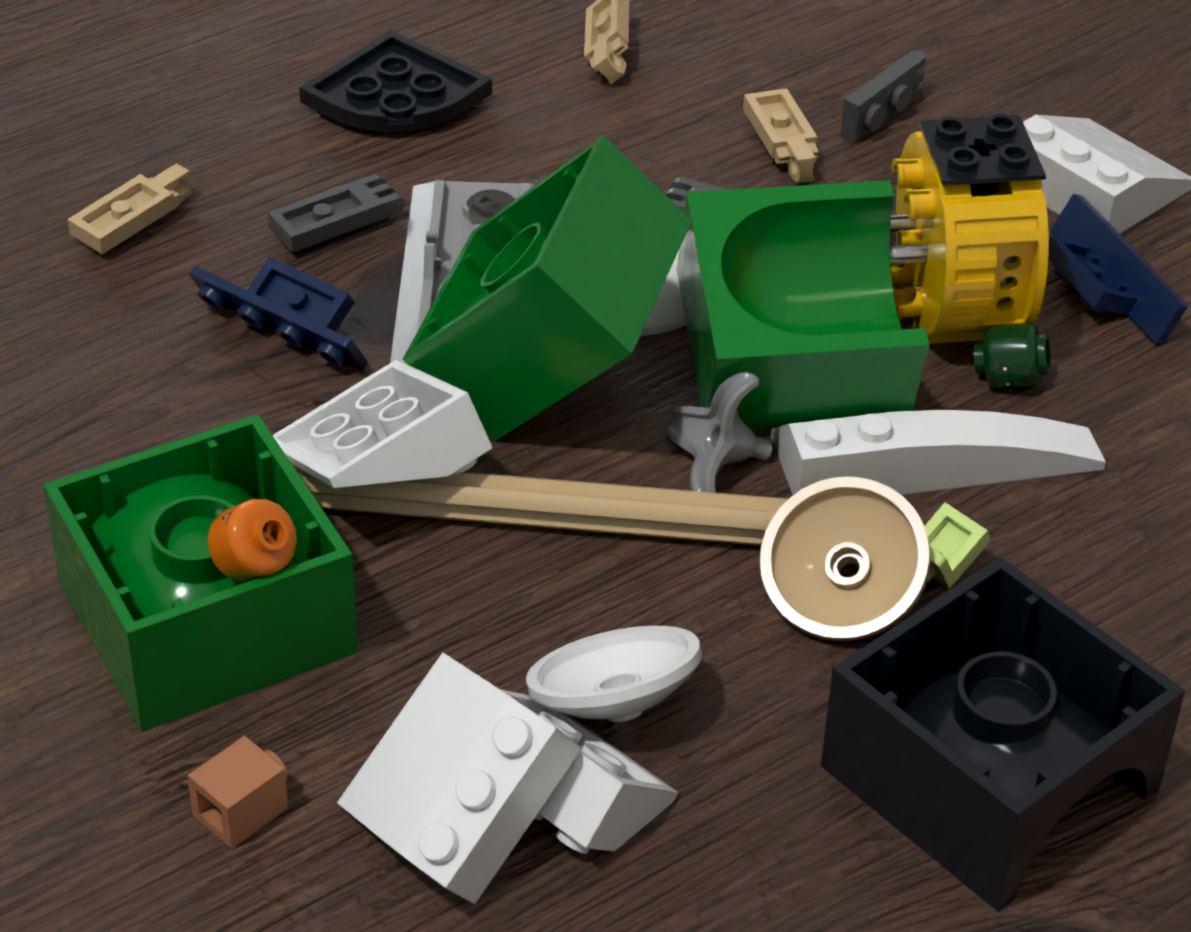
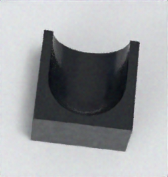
[821,557,1185,912]

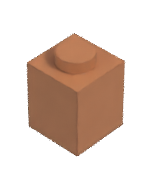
[187,735,289,849]

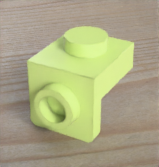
[924,502,991,589]

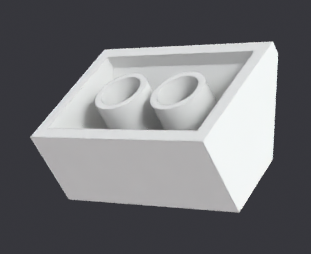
[500,689,678,854]

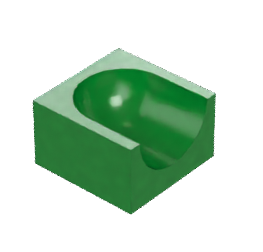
[402,135,692,442]
[677,180,930,431]
[43,414,358,732]

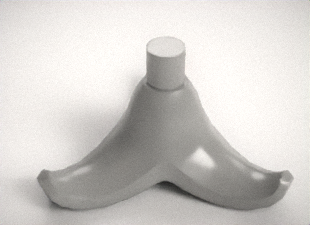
[667,372,772,492]

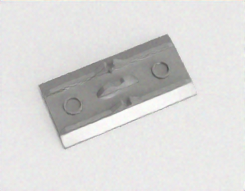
[390,180,535,364]

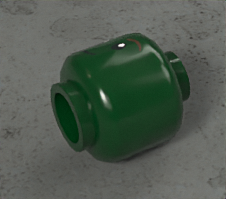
[974,322,1051,391]

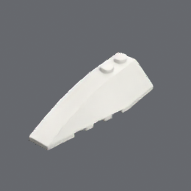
[771,410,1106,495]

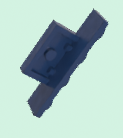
[1048,194,1188,345]
[189,257,368,371]

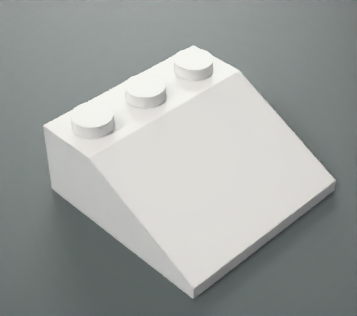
[1023,115,1191,234]
[273,360,493,488]
[337,652,583,904]

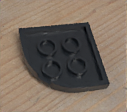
[299,30,492,133]

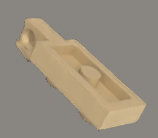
[584,0,630,84]
[743,88,818,184]
[67,163,193,255]

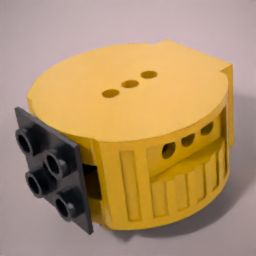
[890,114,1049,344]

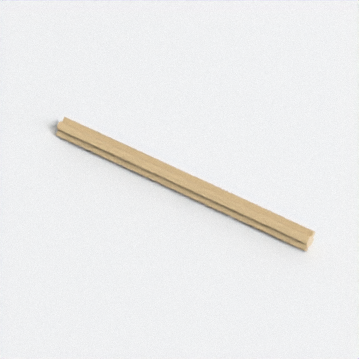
[292,464,788,546]

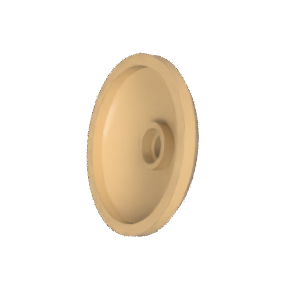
[760,476,931,641]

